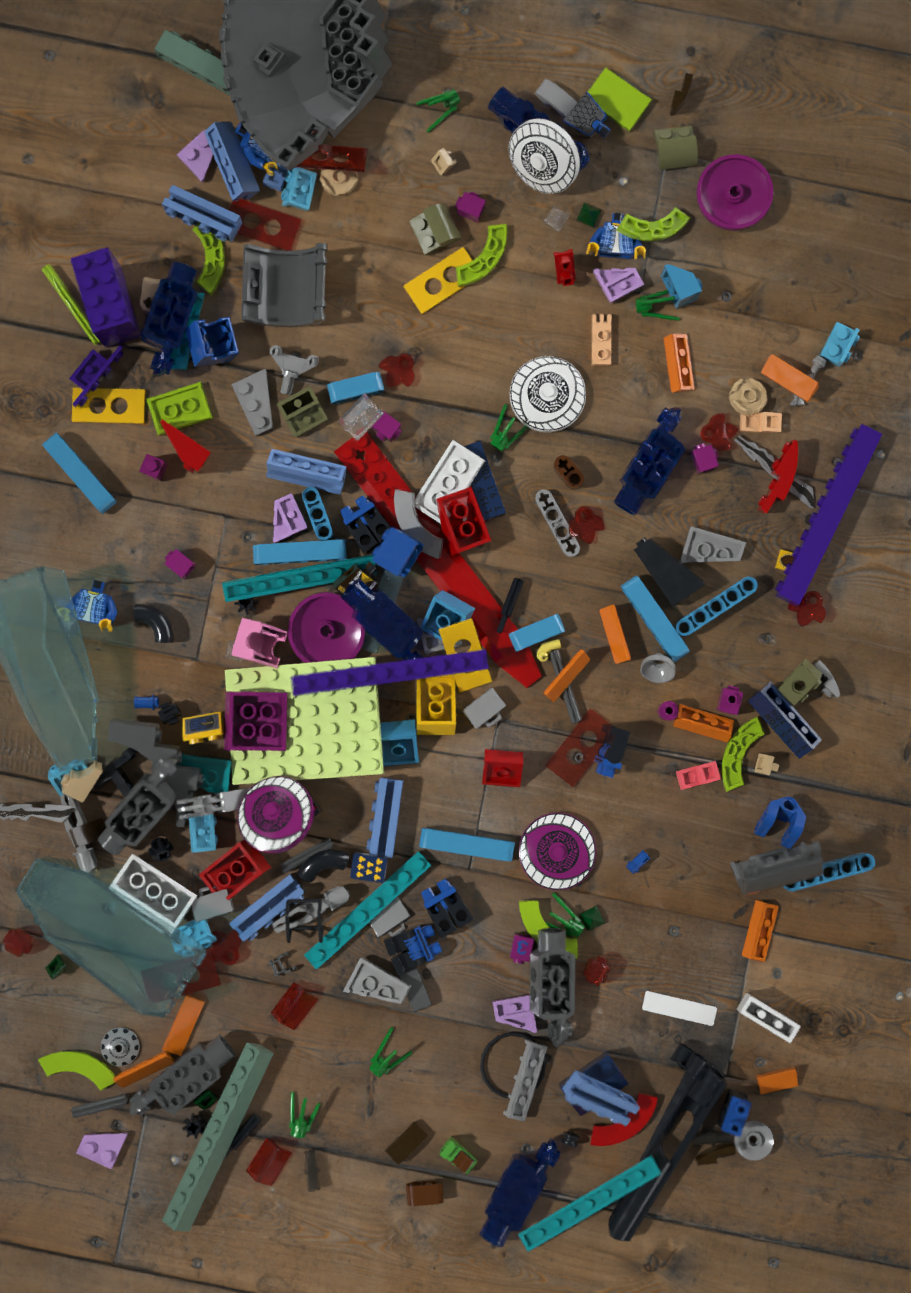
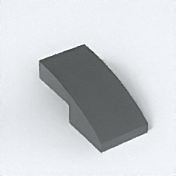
[399,967,432,1013]

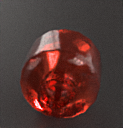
[2,928,33,957]
[583,955,611,986]

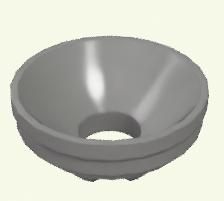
[640,653,676,683]

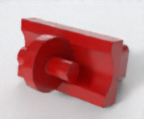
[553,249,576,286]

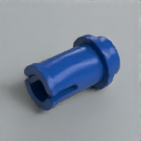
[134,695,159,710]
[626,850,651,874]

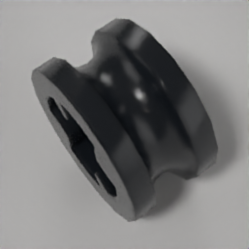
[561,1131,580,1147]

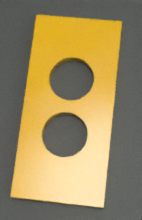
[403,247,472,314]
[72,388,145,424]
[438,618,492,692]

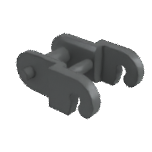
[267,951,296,977]

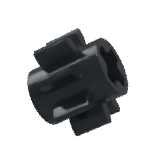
[234,597,259,615]
[158,702,182,726]
[148,837,174,861]
[182,1113,207,1139]

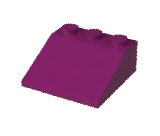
[224,691,287,751]

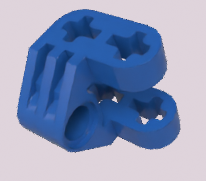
[754,797,806,849]

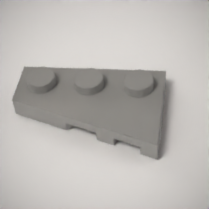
[231,368,273,437]
[680,526,746,563]
[343,957,411,1004]

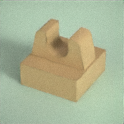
[431,148,457,176]
[754,753,779,776]

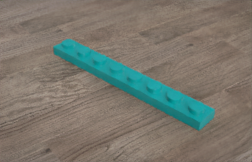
[222,555,377,602]
[304,851,432,970]
[518,1155,661,1252]

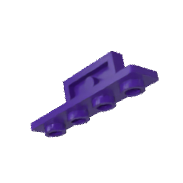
[69,345,124,408]

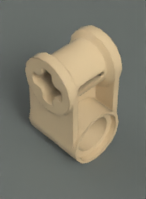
[140,277,164,316]

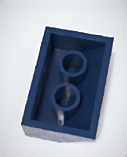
[559,1051,629,1116]

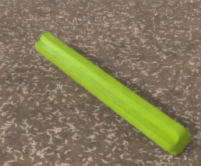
[42,264,100,345]

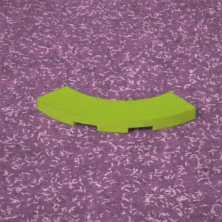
[616,207,690,241]
[192,223,225,295]
[456,224,507,287]
[721,716,765,792]
[519,900,578,958]
[38,1051,115,1091]

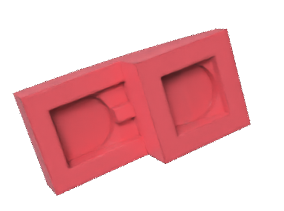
[676,761,721,790]

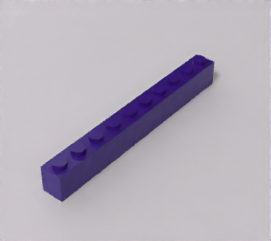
[775,424,882,606]
[290,650,488,696]

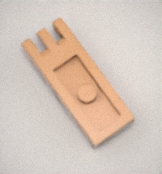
[591,314,611,366]

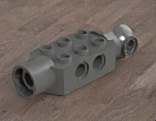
[98,756,178,855]
[530,928,575,1047]
[129,1035,236,1116]

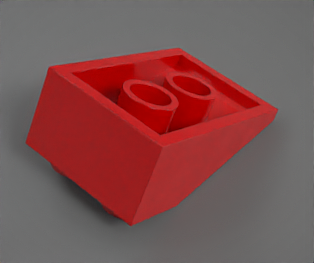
[160,419,211,474]
[436,487,491,556]
[199,839,272,900]

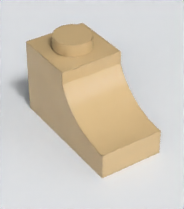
[60,761,103,803]

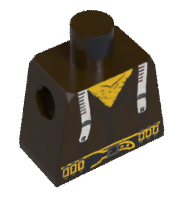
[332,561,378,611]

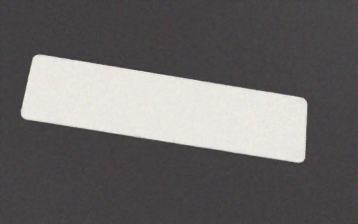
[642,991,717,1026]

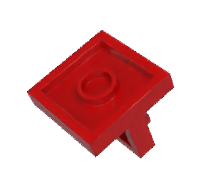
[482,749,524,788]

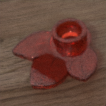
[379,354,415,387]
[700,413,738,451]
[569,506,604,544]
[787,591,826,627]
[205,929,241,966]

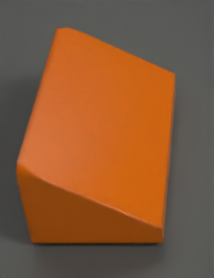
[756,1067,798,1095]

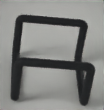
[285,899,324,943]

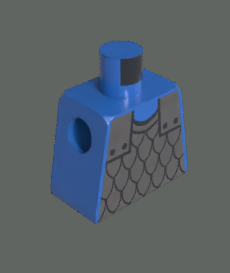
[563,91,611,139]

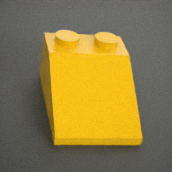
[416,674,456,735]

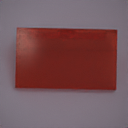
[271,982,318,1031]
[246,1138,292,1186]

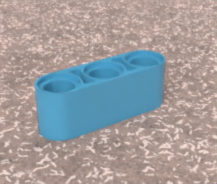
[327,372,385,404]
[302,487,334,541]
[508,614,566,652]

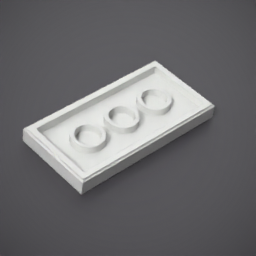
[415,440,485,524]

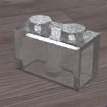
[338,393,384,441]

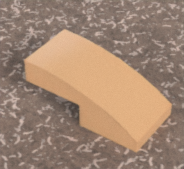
[740,412,782,433]

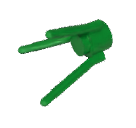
[416,89,460,133]
[635,290,680,321]
[490,404,528,452]
[545,893,585,938]
[369,1027,413,1078]
[289,1092,320,1138]

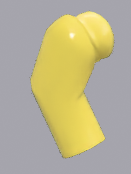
[537,639,561,662]

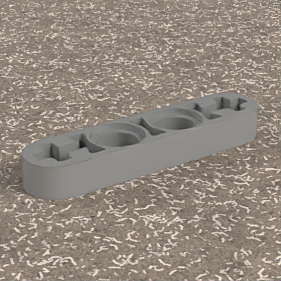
[535,489,580,558]

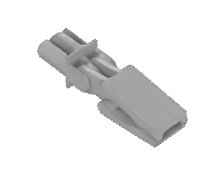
[176,788,250,820]
[60,794,97,873]
[273,886,350,933]

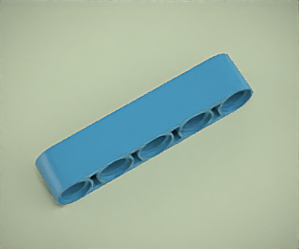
[42,432,117,514]
[253,540,347,565]
[620,575,690,663]
[674,577,758,637]
[419,828,515,862]
[782,852,875,891]

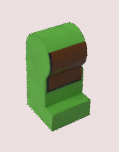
[440,1137,478,1174]

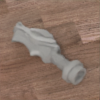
[790,356,827,407]

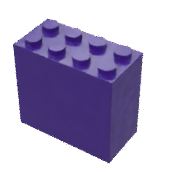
[70,247,142,348]

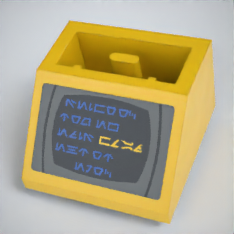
[183,711,225,744]

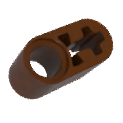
[553,455,584,490]
[406,1180,444,1206]

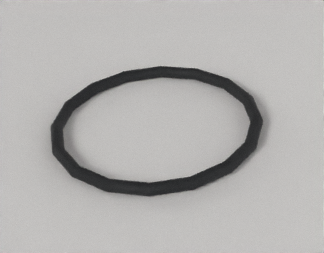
[480,1032,546,1098]

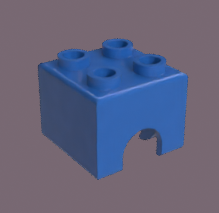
[185,317,239,367]
[372,528,425,577]

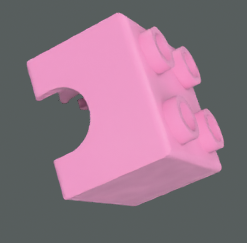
[231,618,288,668]

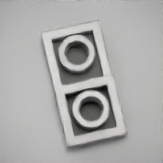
[534,79,577,118]
[813,660,840,698]

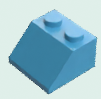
[660,264,703,309]
[420,590,475,644]
[380,720,419,766]

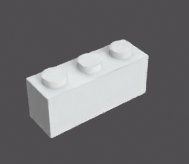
[737,993,801,1043]

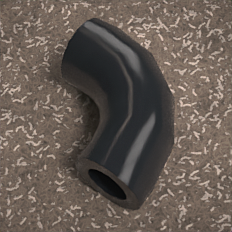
[134,604,174,643]
[297,849,349,882]

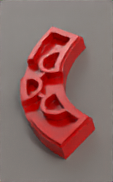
[590,1093,658,1146]

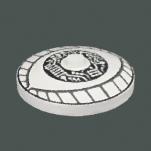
[509,119,580,194]
[510,356,586,433]

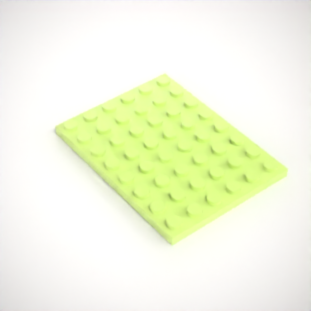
[225,657,384,785]

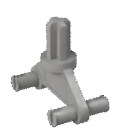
[270,345,319,395]

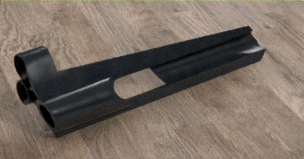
[608,1043,727,1242]

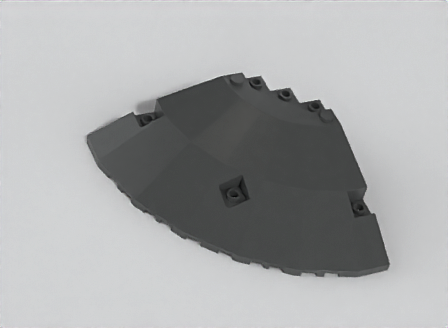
[219,0,392,171]

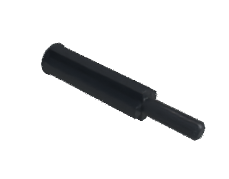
[497,578,524,634]
[224,1113,263,1159]

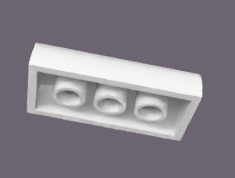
[110,854,197,929]

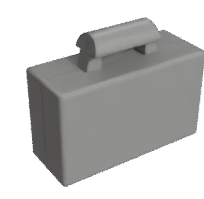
[462,688,506,729]
[191,885,234,922]
[369,897,411,938]

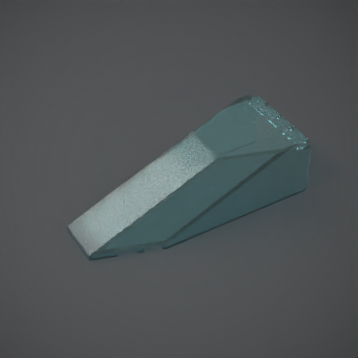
[0,566,99,772]
[15,858,207,1017]

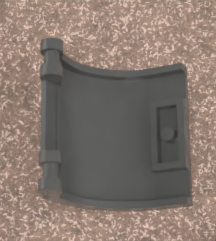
[241,243,327,327]
[730,841,823,896]

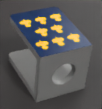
[350,852,388,883]

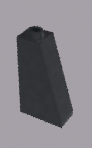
[634,538,706,606]

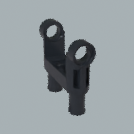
[95,748,139,797]

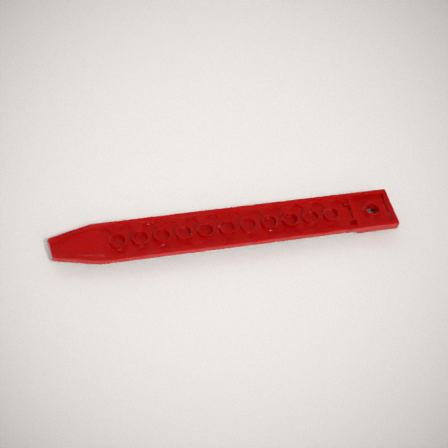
[334,429,542,688]

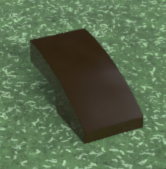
[670,73,693,116]
[69,818,106,848]
[385,1122,428,1165]
[695,1142,736,1165]

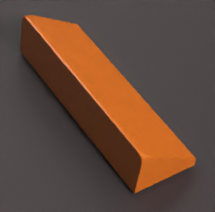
[664,334,695,393]
[761,354,819,402]
[599,604,631,664]
[543,650,590,702]
[673,704,735,742]
[742,900,779,962]
[162,994,205,1056]
[113,1051,174,1088]

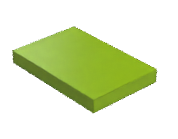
[588,68,652,132]
[146,382,213,436]

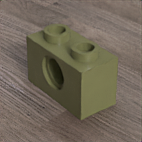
[778,658,823,706]

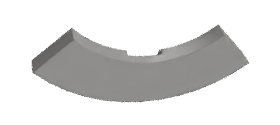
[394,489,444,559]

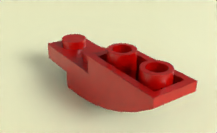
[757,439,798,514]

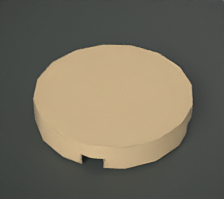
[320,158,358,196]
[729,378,767,416]

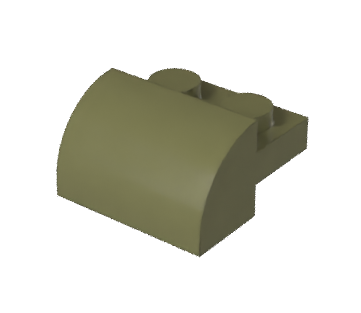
[654,126,698,170]
[409,203,461,255]
[277,386,328,437]

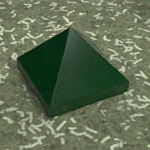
[576,203,601,228]
[579,906,605,931]
[45,954,66,980]
[193,1089,219,1110]

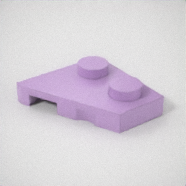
[177,129,213,183]
[593,268,644,304]
[273,493,308,543]
[493,994,537,1033]
[76,1132,128,1169]

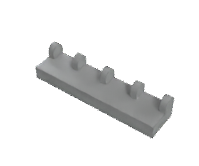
[503,1039,548,1121]

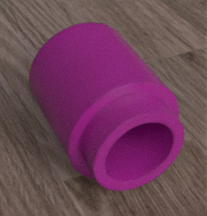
[657,701,678,721]

